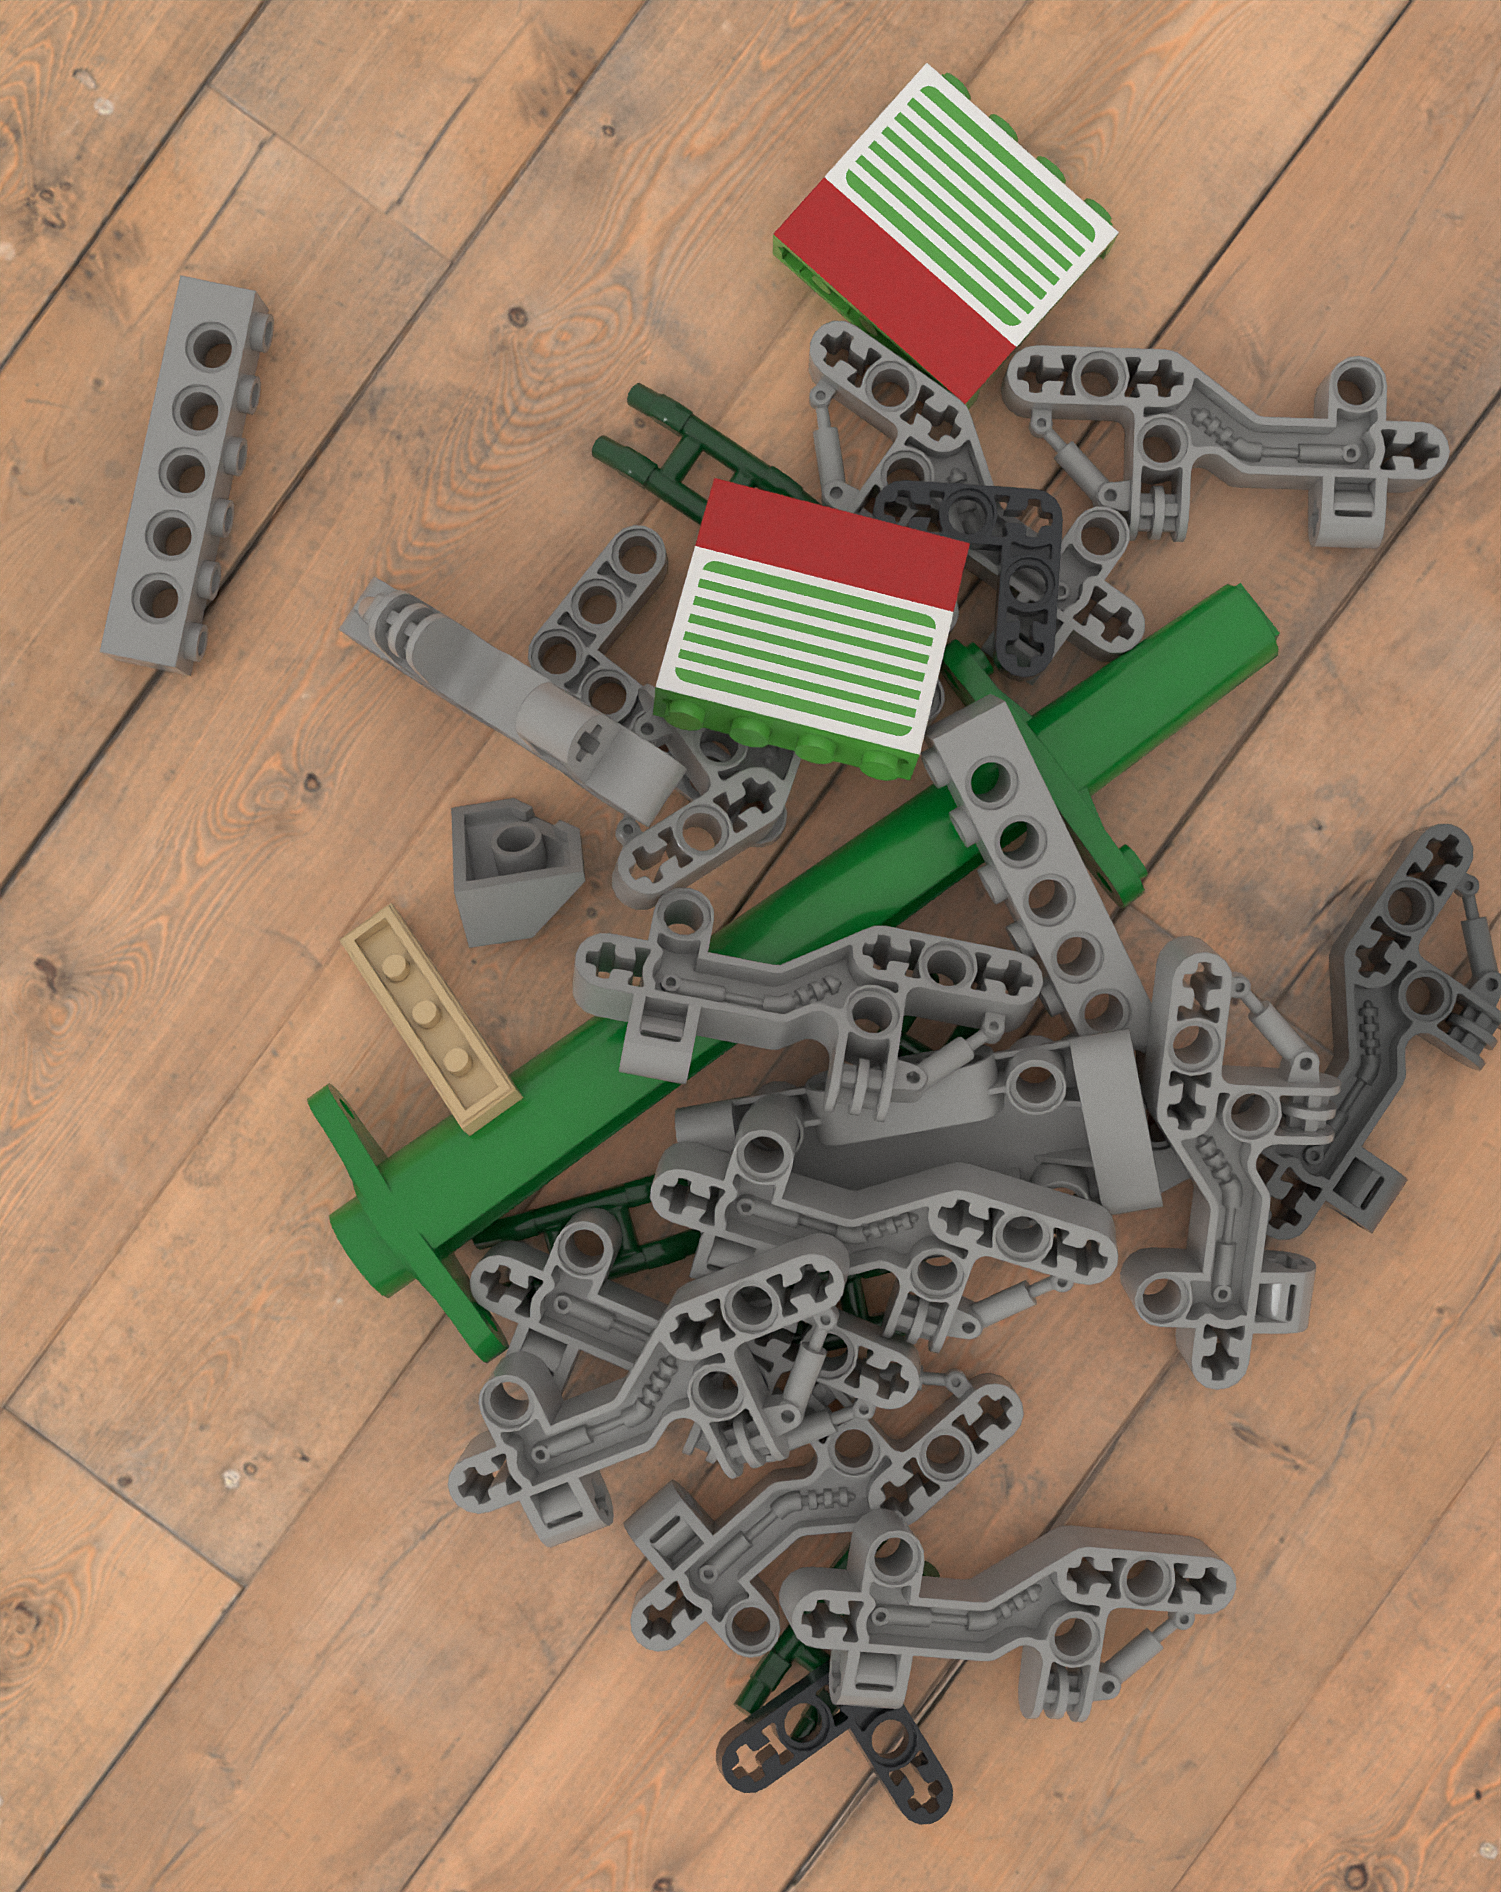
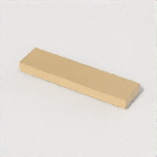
[339,903,524,1136]

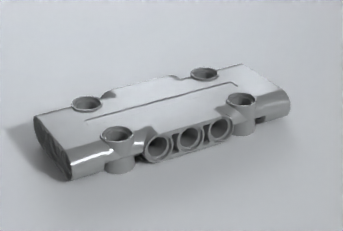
[675,1028,1163,1276]

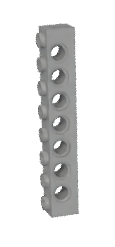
[920,694,1190,1193]

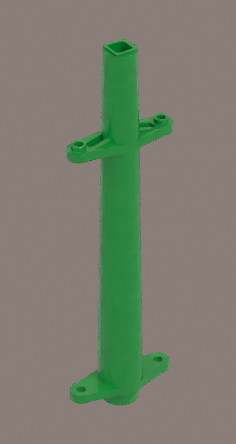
[307,583,1280,1363]

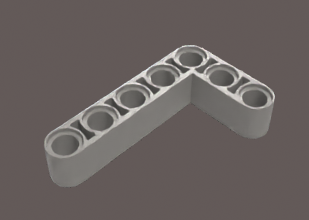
[528,525,787,848]

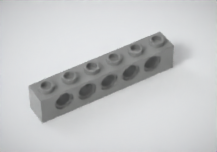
[100,275,274,676]

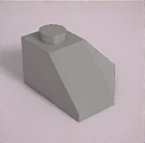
[451,798,586,948]

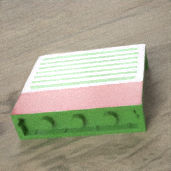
[773,63,1119,410]
[653,478,970,781]

